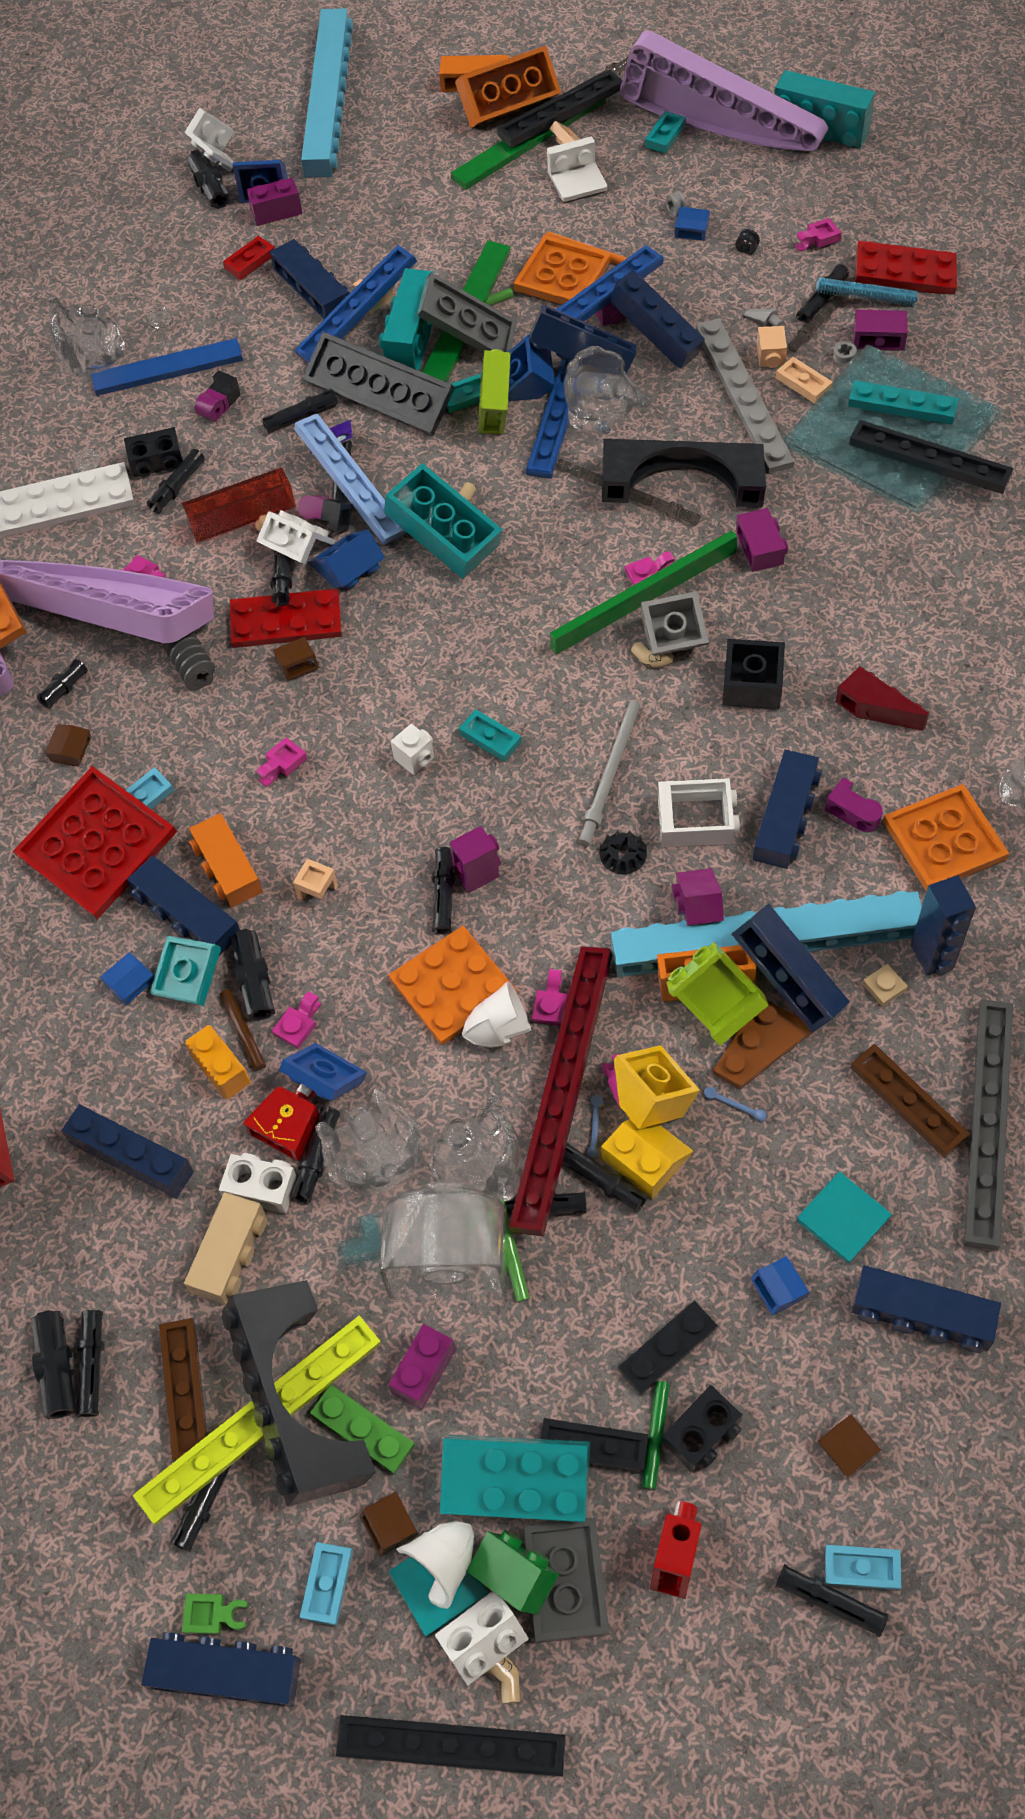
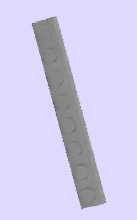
[696,318,794,474]

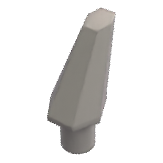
[743,309,784,326]

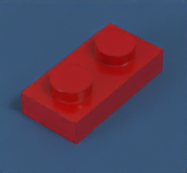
[223,235,275,280]

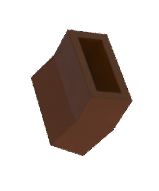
[273,637,319,681]
[45,724,91,767]
[818,1414,881,1479]
[359,1491,419,1556]

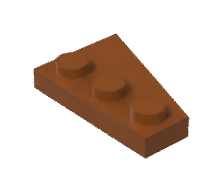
[713,1000,815,1090]

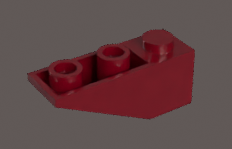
[835,666,929,731]

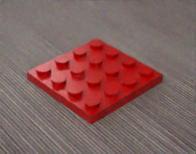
[12,766,178,920]

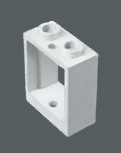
[658,778,740,847]

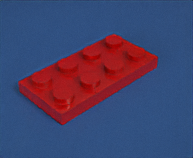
[855,240,957,294]
[230,588,342,648]

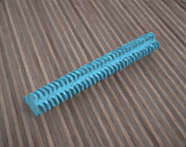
[816,277,918,306]

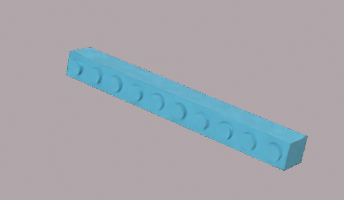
[301,8,353,178]
[611,891,922,978]

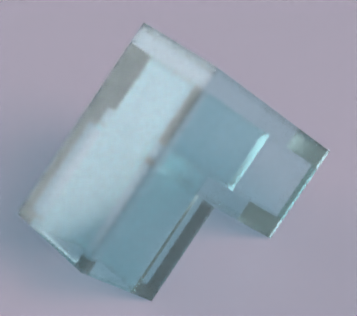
[341,1212,387,1266]

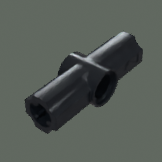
[186,149,230,209]
[230,929,275,1021]
[31,1310,76,1419]

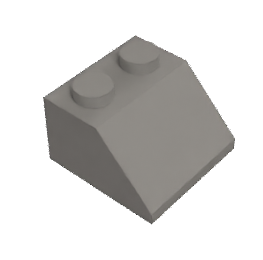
[641,591,709,656]

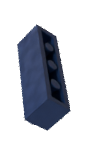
[270,239,350,319]
[609,270,705,369]
[529,304,636,381]
[753,749,823,869]
[127,855,240,956]
[911,875,976,975]
[731,904,850,1033]
[61,1104,194,1199]
[851,1265,1001,1353]
[141,1632,301,1707]

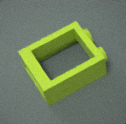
[478,349,510,434]

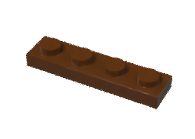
[850,1043,970,1159]
[159,1318,208,1462]

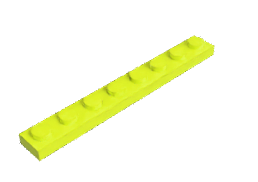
[132,1315,381,1526]

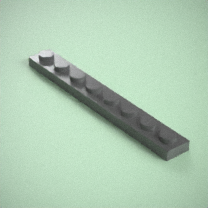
[964,999,1013,1251]

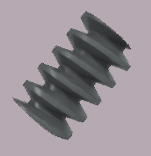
[164,631,215,691]

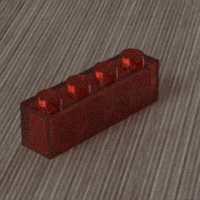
[182,467,296,543]

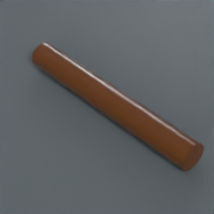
[220,989,266,1071]

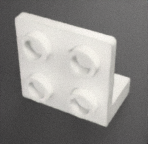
[185,108,235,172]
[547,136,607,202]
[256,510,336,564]

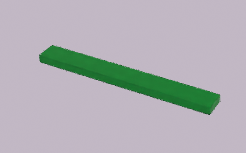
[450,99,606,190]
[422,240,511,382]
[550,530,737,655]

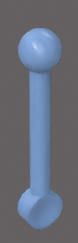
[704,1087,767,1122]
[587,1095,603,1159]

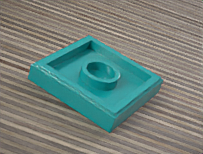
[149,936,221,1006]
[796,1171,892,1265]
[388,1556,488,1638]

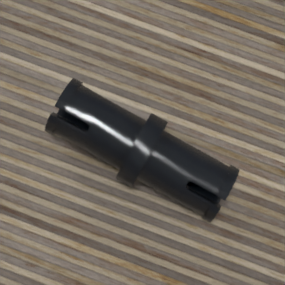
[37,659,88,709]

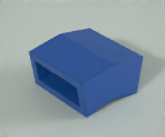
[675,207,710,241]
[100,952,154,1005]
[751,1256,809,1316]

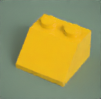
[614,1045,700,1129]
[601,1119,694,1199]

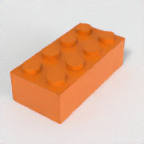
[455,45,561,128]

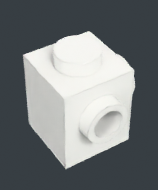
[391,724,434,775]

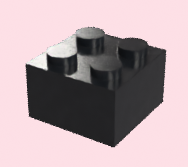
[722,639,785,709]

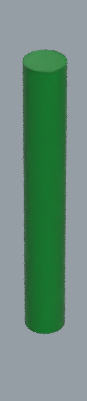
[642,1381,670,1491]

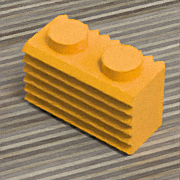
[185,1025,251,1099]

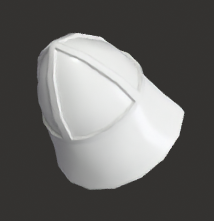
[462,981,531,1048]
[396,1521,474,1609]

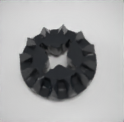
[599,830,647,874]

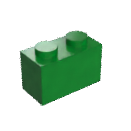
[466,1530,559,1615]

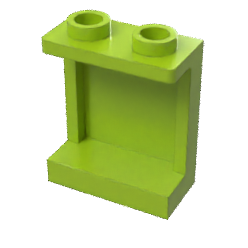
[666,942,768,1046]

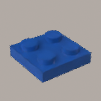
[279,1043,367,1101]

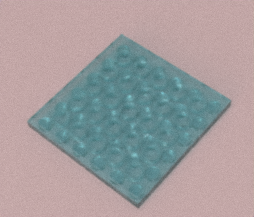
[783,344,1003,514]

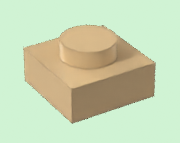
[862,964,908,1007]

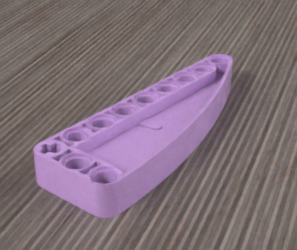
[620,31,828,151]
[0,560,214,643]

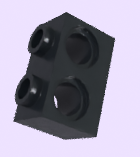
[124,427,183,477]
[662,1385,743,1473]

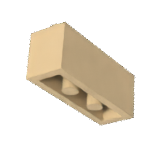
[184,1192,267,1305]

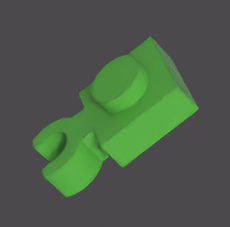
[182,1593,249,1635]

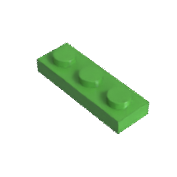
[310,1385,415,1475]

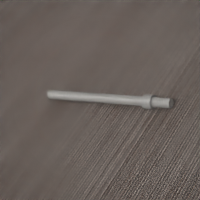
[578,700,640,847]

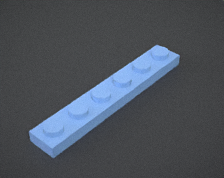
[294,413,406,545]

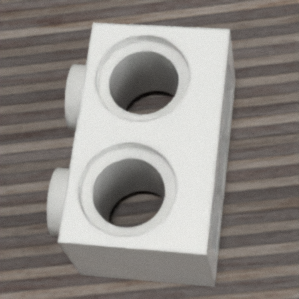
[219,1153,297,1214]
[435,1591,529,1686]

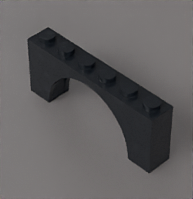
[602,439,766,508]
[222,1280,376,1507]

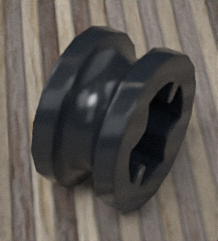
[735,229,760,255]

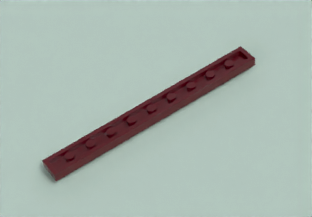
[509,946,613,1237]

